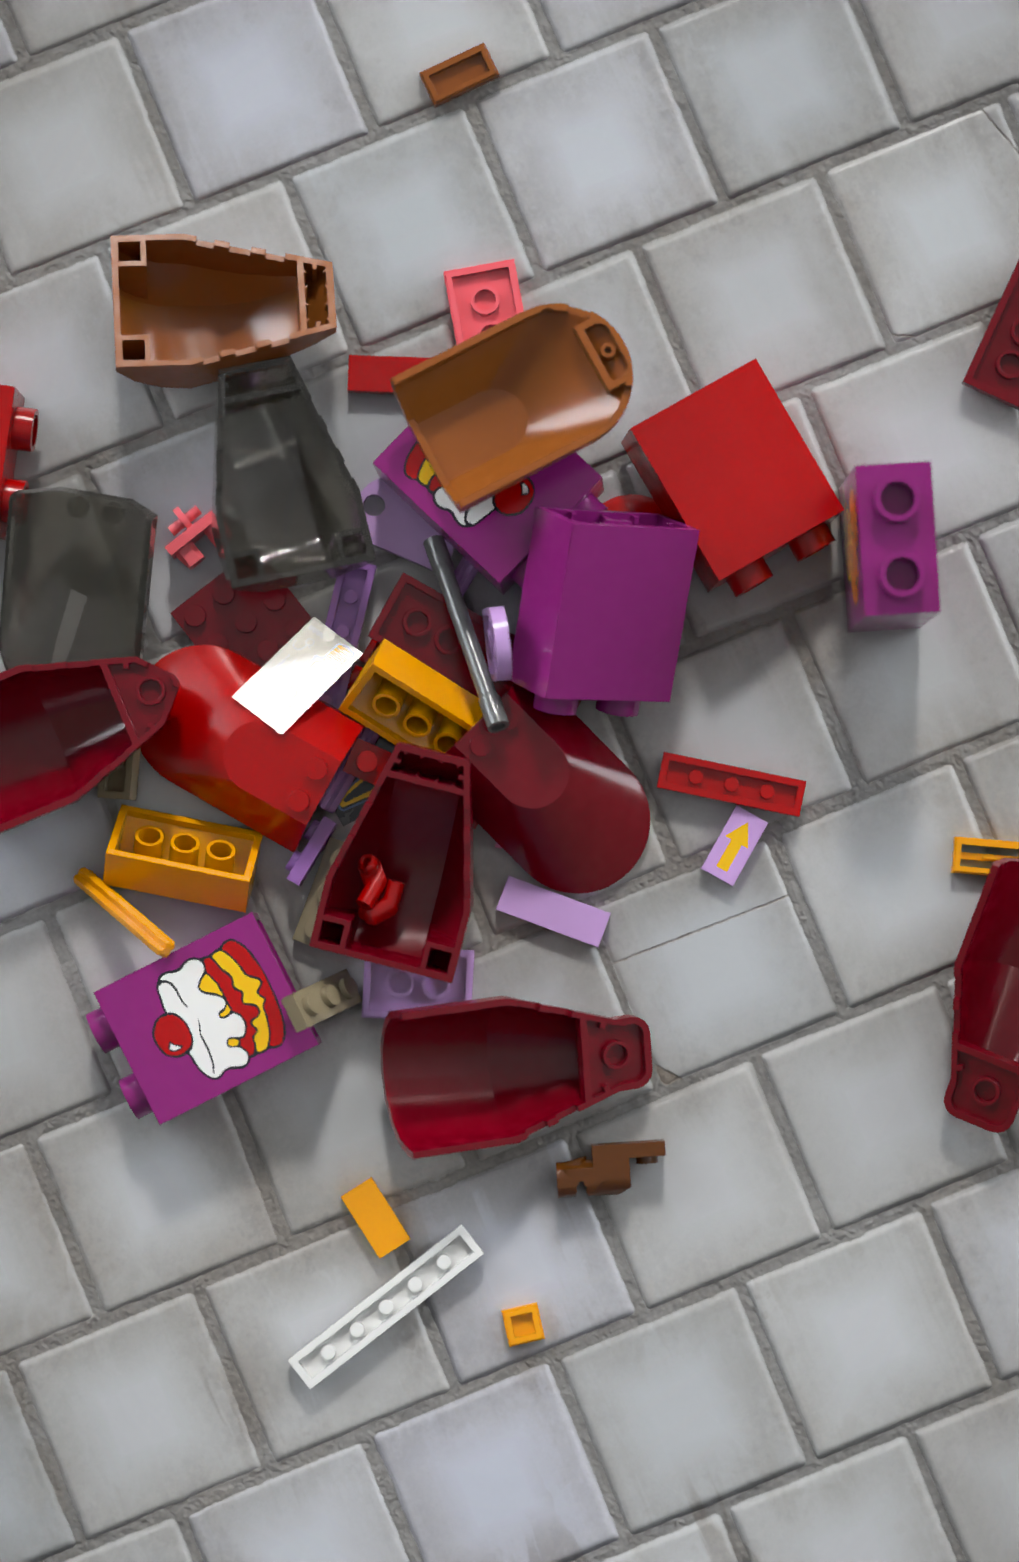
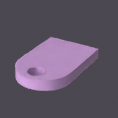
[354,478,454,571]
[482,606,512,682]

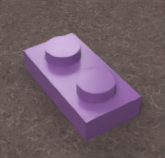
[285,816,338,886]

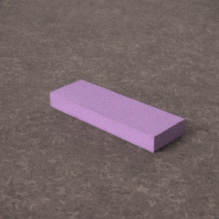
[496,875,611,947]

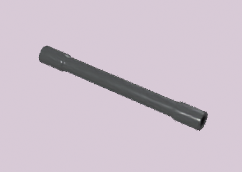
[423,535,509,733]

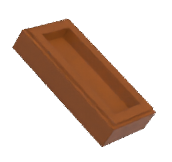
[419,42,500,108]

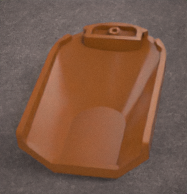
[391,303,633,513]

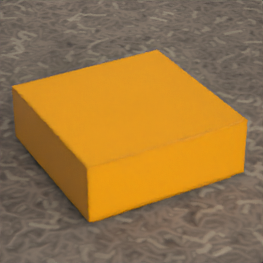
[501,1302,545,1347]

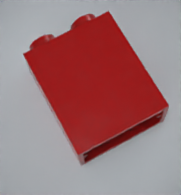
[621,358,844,598]

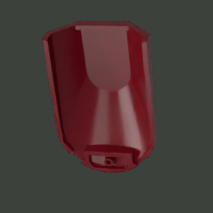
[445,683,650,894]

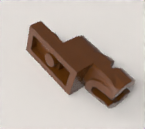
[556,1139,666,1198]

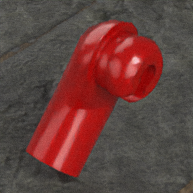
[356,853,387,911]
[358,879,405,925]

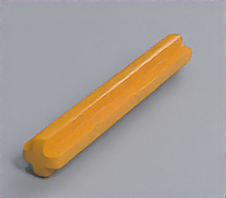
[73,867,175,958]

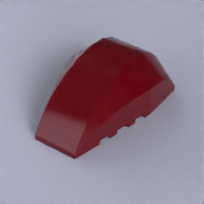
[309,741,474,983]

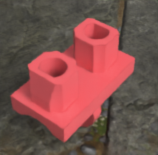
[164,505,232,570]

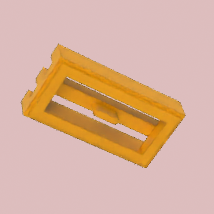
[951,836,1019,876]

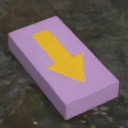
[700,805,768,886]

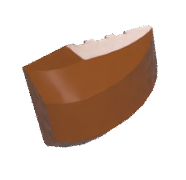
[110,234,337,388]

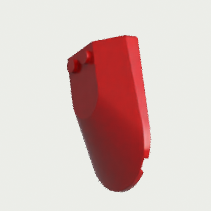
[141,644,365,853]

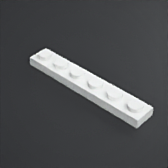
[288,1224,484,1389]

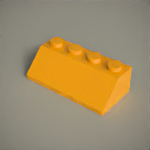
[339,638,483,753]
[103,804,263,913]

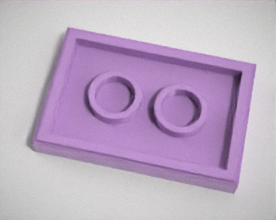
[361,950,475,1019]

